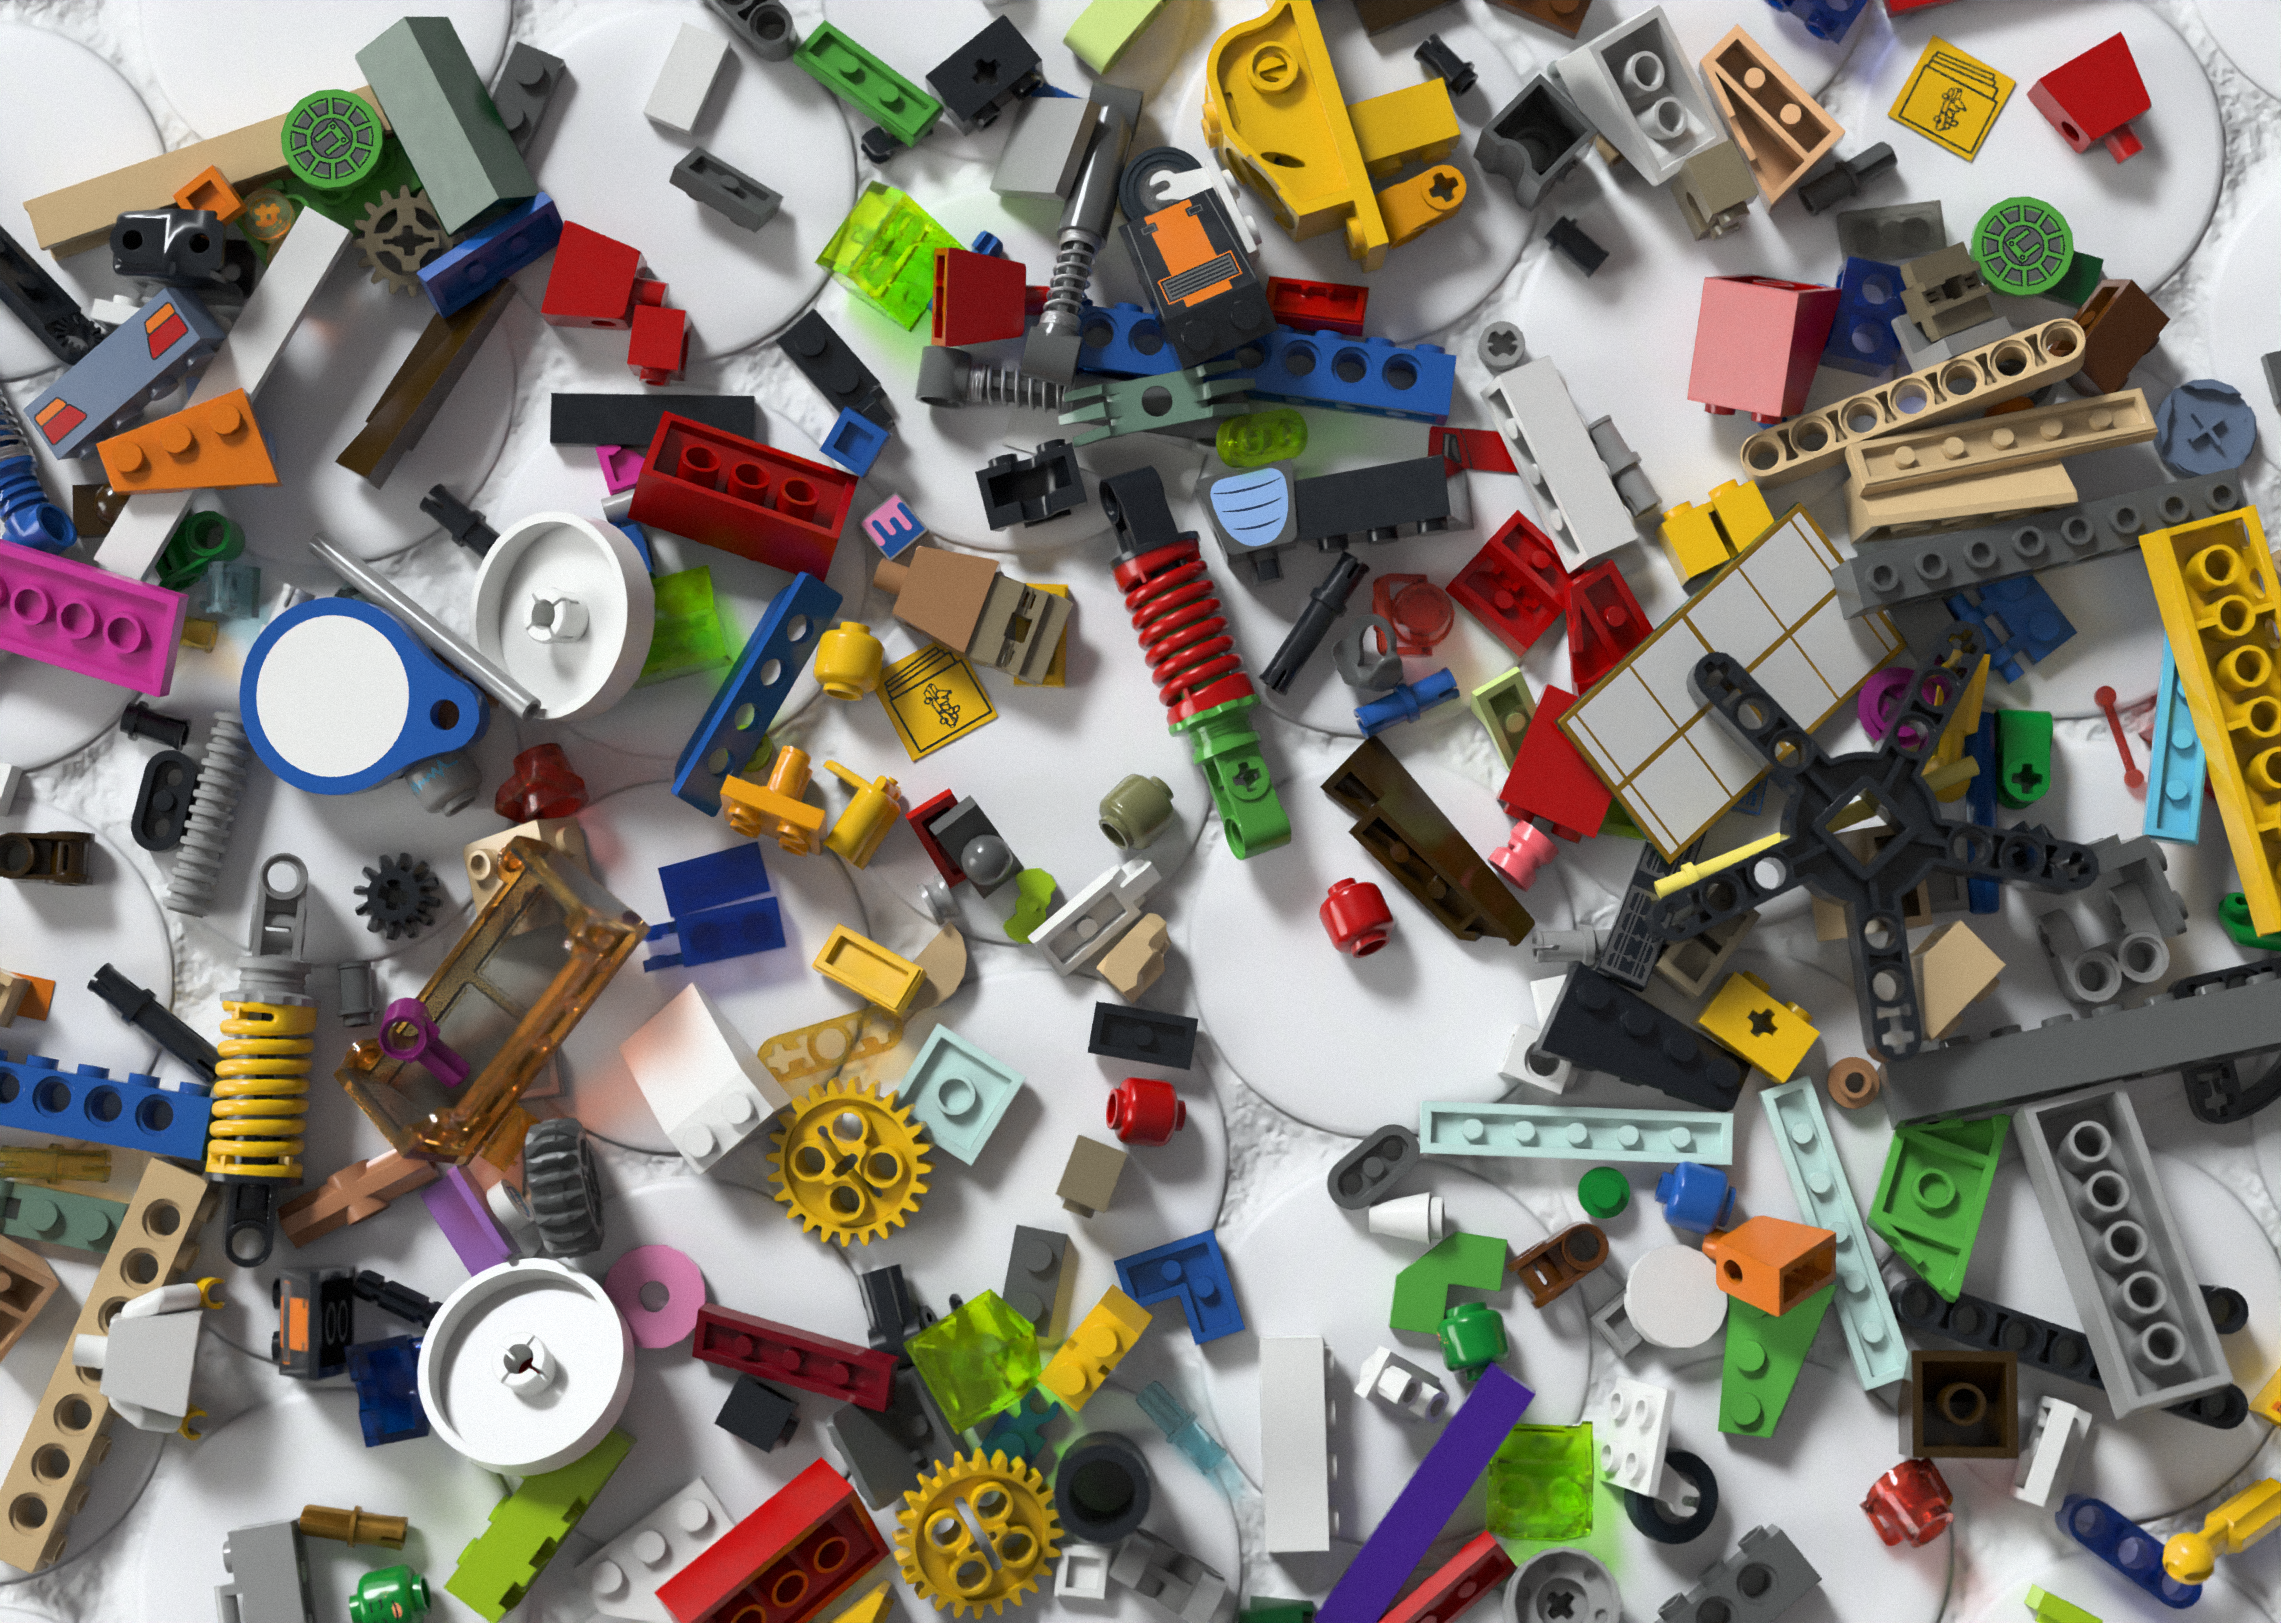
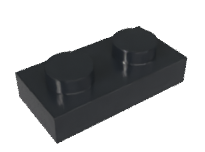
[1088,1001,1198,1070]

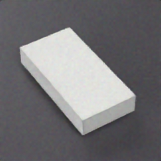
[643,22,731,136]

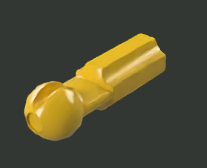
[1921,649,1991,803]
[2162,1477,2281,1586]

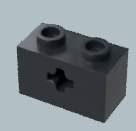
[925,14,1043,137]

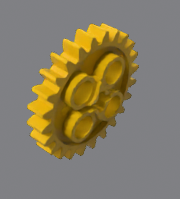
[766,1076,936,1247]
[892,1447,1064,1620]

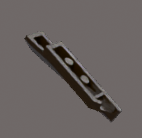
[335,277,518,490]
[1320,735,1535,947]

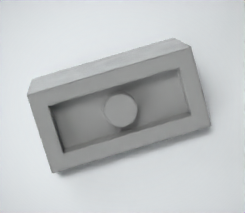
[1891,313,2014,373]

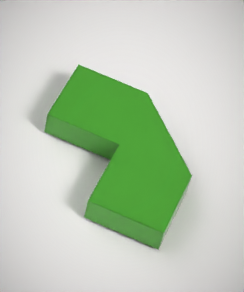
[1388,1231,1507,1335]

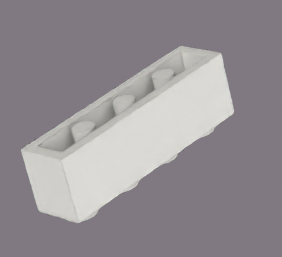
[1479,355,1639,574]
[1258,1334,1339,1553]

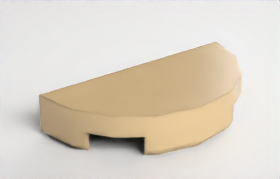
[907,921,967,1011]

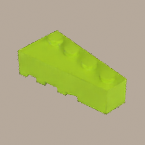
[443,1424,638,1623]

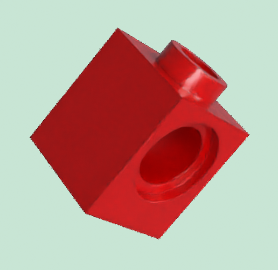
[627,304,692,387]

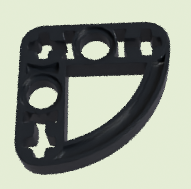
[2166,957,2281,1124]

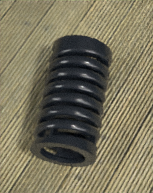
[1053,1430,1151,1544]

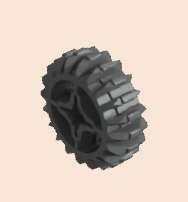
[524,1117,605,1259]

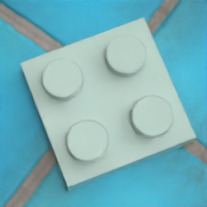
[896,1023,1027,1166]

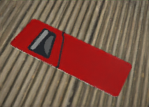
[1428,426,1518,473]

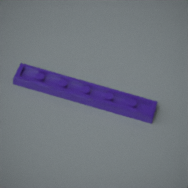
[1313,1362,1536,1623]

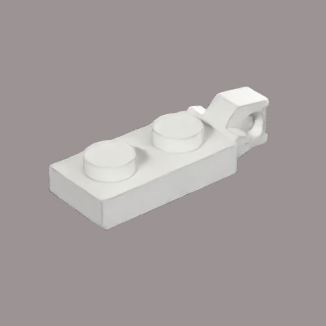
[1028,853,1163,978]

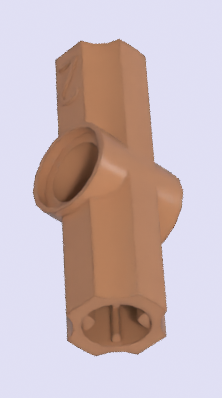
[277,1137,440,1249]

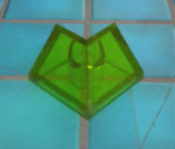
[903,1289,1042,1435]

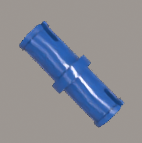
[1353,667,1460,739]

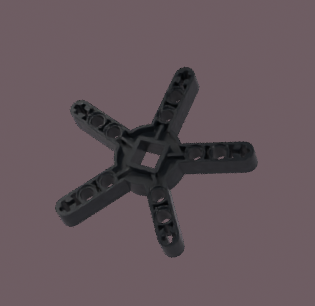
[1645,621,2099,1064]

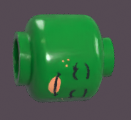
[1437,1302,1511,1382]
[349,1564,432,1623]

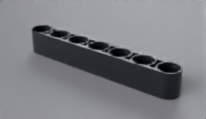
[1889,1278,2248,1430]

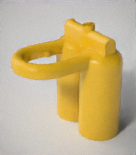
[823,760,902,870]

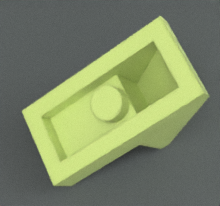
[1470,666,1537,772]

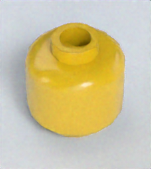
[813,622,885,701]

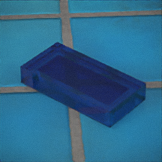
[658,841,772,919]

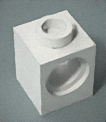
[1497,1023,1580,1095]

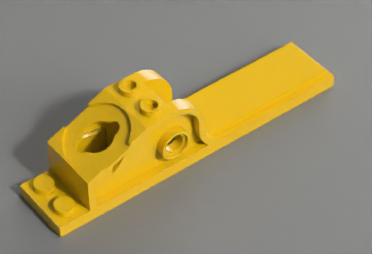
[1201,0,1389,274]

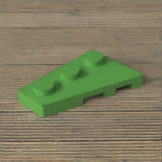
[1718,1285,1839,1438]

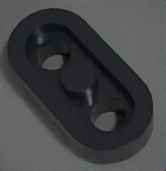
[131,750,200,853]

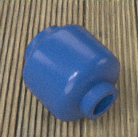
[1654,1161,1736,1235]

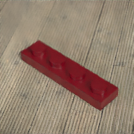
[692,1302,899,1413]

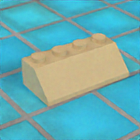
[1842,459,2078,545]

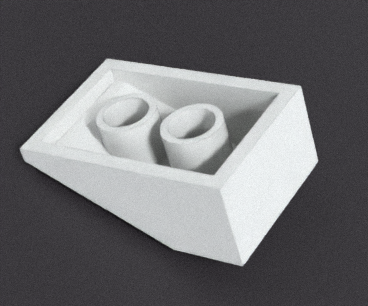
[1555,4,1729,187]
[618,981,792,1176]

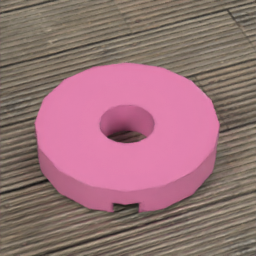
[602,1245,707,1349]

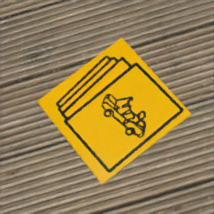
[1887,35,2016,161]
[875,642,998,761]

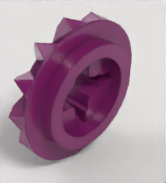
[1856,667,1936,749]

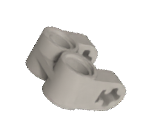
[2034,880,2170,1005]
[1109,1527,1226,1623]

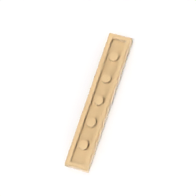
[1844,388,2158,497]

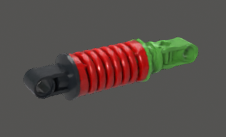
[1099,465,1291,861]

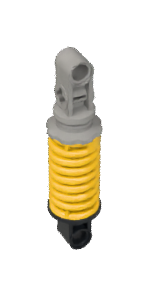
[202,853,321,1268]

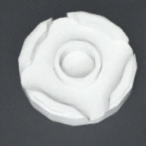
[1624,1245,1728,1350]

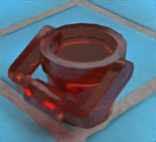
[1372,573,1455,658]
[494,743,589,824]
[1859,1458,1954,1548]

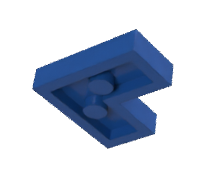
[1114,1229,1245,1345]

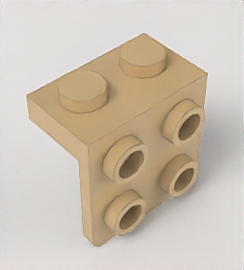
[463,816,601,943]

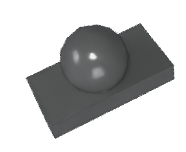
[929,795,1024,899]

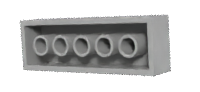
[2010,1079,2234,1420]

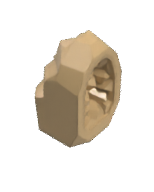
[1096,913,1172,1004]

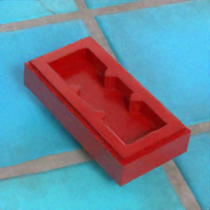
[1265,276,1369,337]

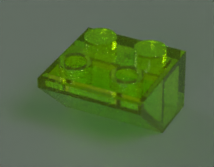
[815,180,968,332]
[632,565,734,690]

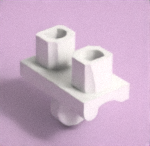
[1354,1345,1450,1424]

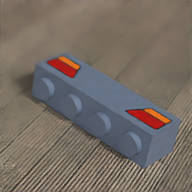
[23,287,227,461]

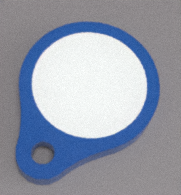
[239,597,490,795]

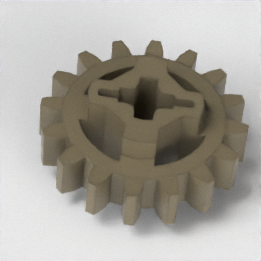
[352,185,465,297]

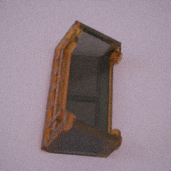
[333,835,651,1165]

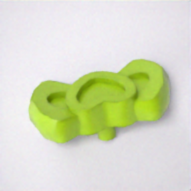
[1002,868,1058,945]

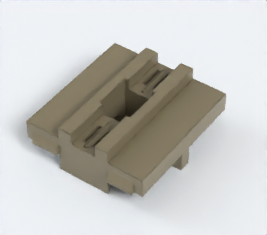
[1900,241,1995,342]
[965,574,1073,686]

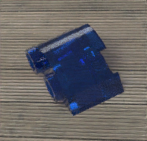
[344,1334,431,1448]

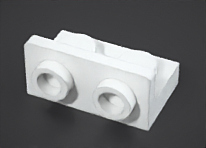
[2008,1395,2092,1512]

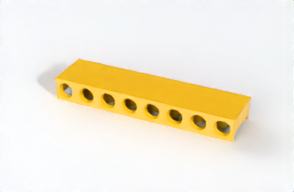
[2138,504,2281,937]

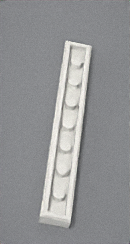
[93,206,353,582]

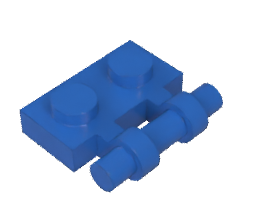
[1945,576,2078,685]

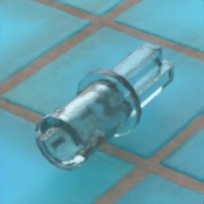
[1136,1380,1228,1476]

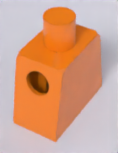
[1702,1216,1836,1317]

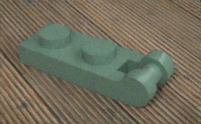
[0,1178,130,1254]

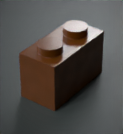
[2048,279,2170,397]

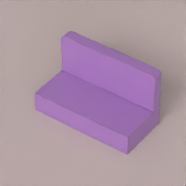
[419,1165,522,1277]

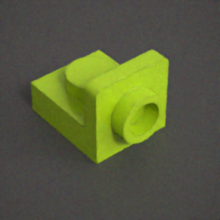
[2024,1584,2103,1623]

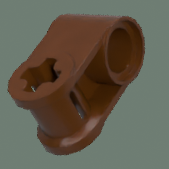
[1506,1221,1609,1310]

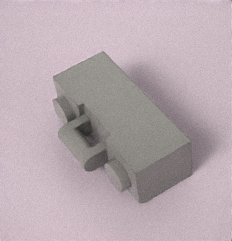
[214,1517,318,1623]

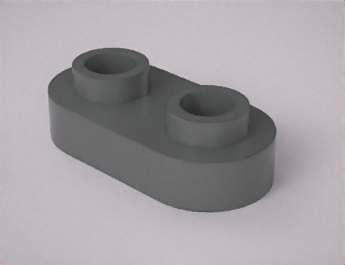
[1326,1124,1419,1210]

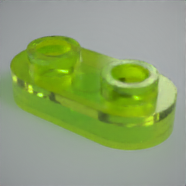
[1216,408,1308,469]

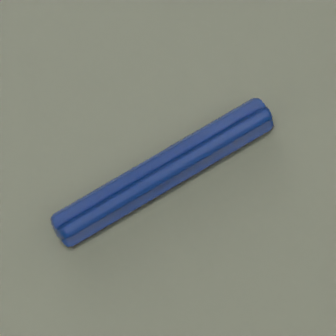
[1964,712,2000,915]

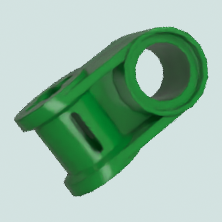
[154,511,246,592]
[1993,709,2053,810]

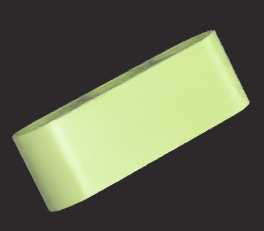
[1063,0,1173,76]

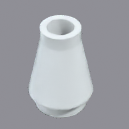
[1369,1192,1445,1244]

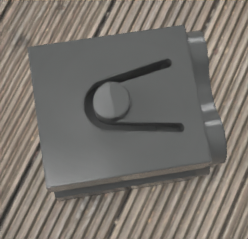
[1473,74,1599,212]

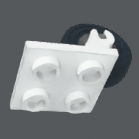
[1119,147,1262,271]
[1598,1376,1718,1545]

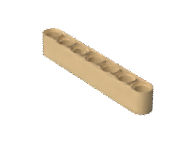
[1740,318,2086,490]

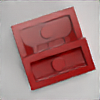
[1444,510,1586,658]

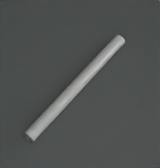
[308,531,541,721]

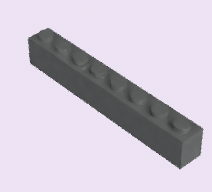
[1877,972,2281,1131]

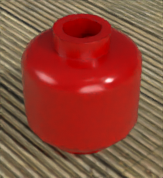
[1319,878,1395,958]
[1106,1077,1186,1148]

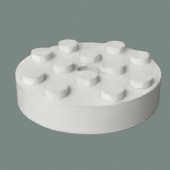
[469,511,655,722]
[418,1259,635,1476]

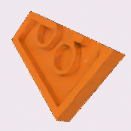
[96,388,283,495]

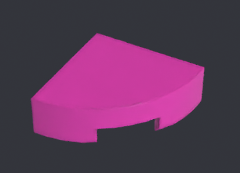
[595,445,645,496]

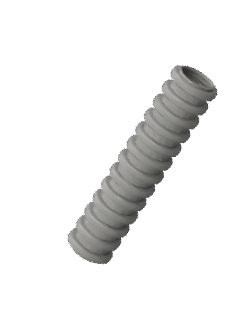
[162,710,252,918]

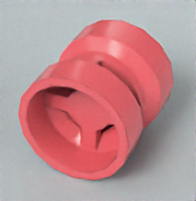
[1487,820,1560,892]

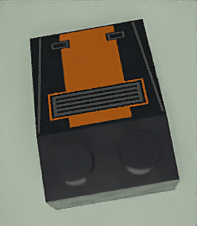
[1118,187,1279,371]
[271,1266,355,1381]

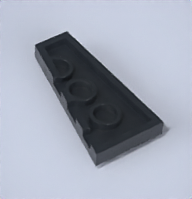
[1531,961,1752,1113]

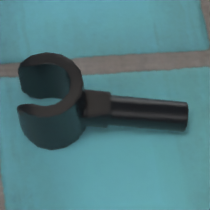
[860,126,933,164]

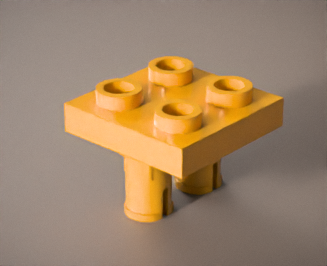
[720,745,828,857]

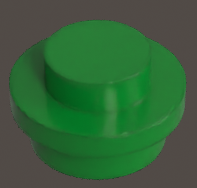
[1577,1167,1630,1219]

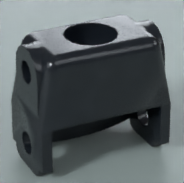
[109,209,257,307]

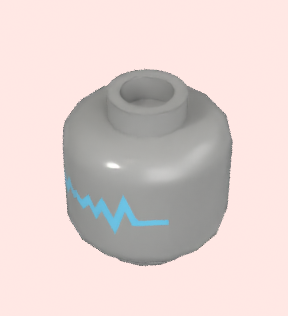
[405,751,483,817]

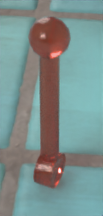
[2093,686,2144,789]

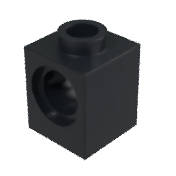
[714,1374,801,1454]

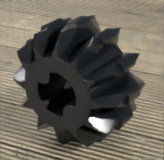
[353,853,444,941]

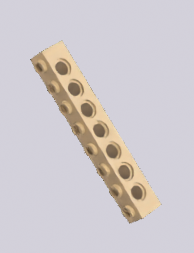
[0,1157,222,1574]

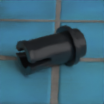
[1414,33,1478,98]
[1544,215,1610,278]
[120,701,191,751]

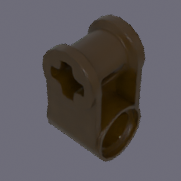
[0,831,95,886]

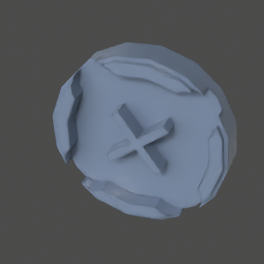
[2153,379,2257,479]

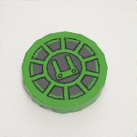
[281,89,386,192]
[1969,196,2074,299]

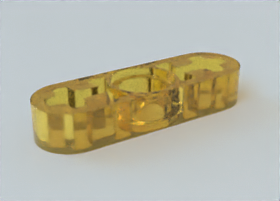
[757,1005,905,1083]

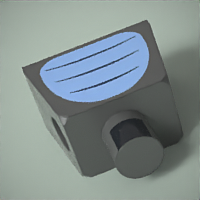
[1195,458,1298,586]

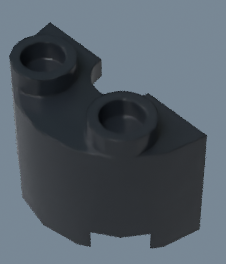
[975,439,1088,532]

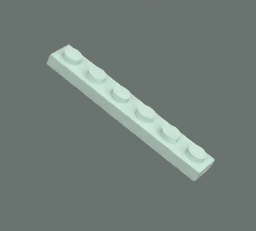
[1757,1075,1908,1391]
[1419,1101,1733,1165]

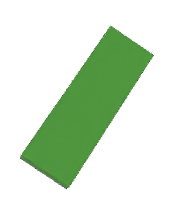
[793,20,944,149]

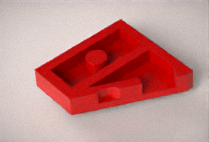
[1564,558,1655,698]

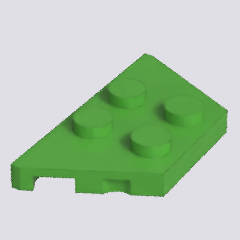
[1866,1114,2011,1303]

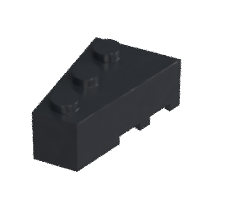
[1294,454,1474,554]

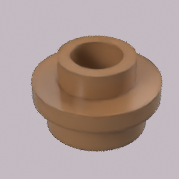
[1826,1057,1880,1109]

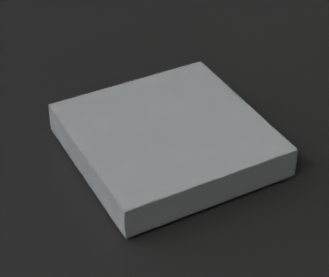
[989,97,1101,201]

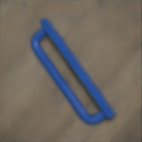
[671,571,843,817]

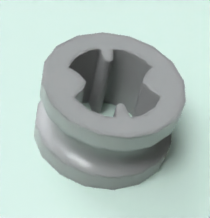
[1477,321,1525,372]
[917,873,962,926]

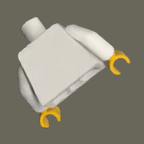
[72,1276,225,1441]

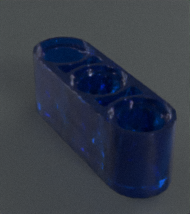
[2055,1493,2203,1609]

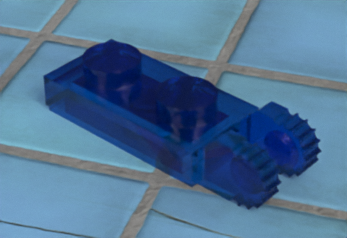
[637,896,788,973]

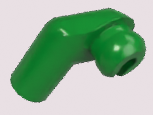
[2217,892,2281,952]

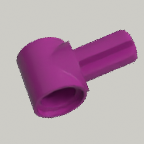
[379,998,471,1088]

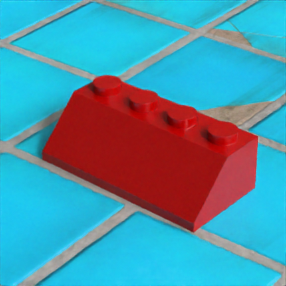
[627,410,859,583]
[654,1457,891,1623]

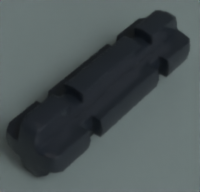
[352,1270,443,1330]

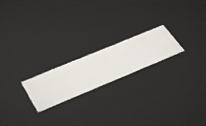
[1002,404,1205,502]

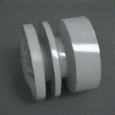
[1501,1546,1622,1623]

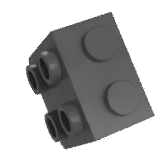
[2061,834,2188,938]
[825,1363,972,1512]

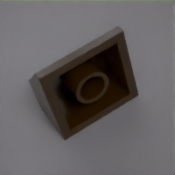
[1898,1350,2019,1459]

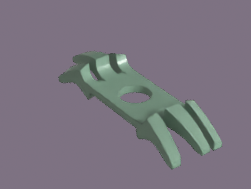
[1058,359,1256,448]

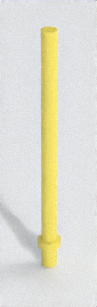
[1654,755,1980,899]

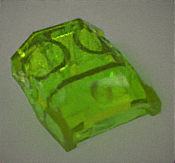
[1485,1421,1594,1542]

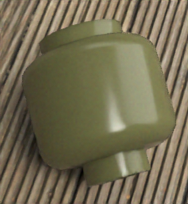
[1099,774,1175,850]

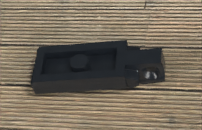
[776,308,895,431]

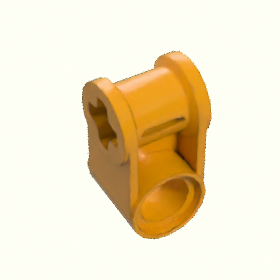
[1375,165,1466,250]

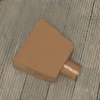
[872,546,1001,660]

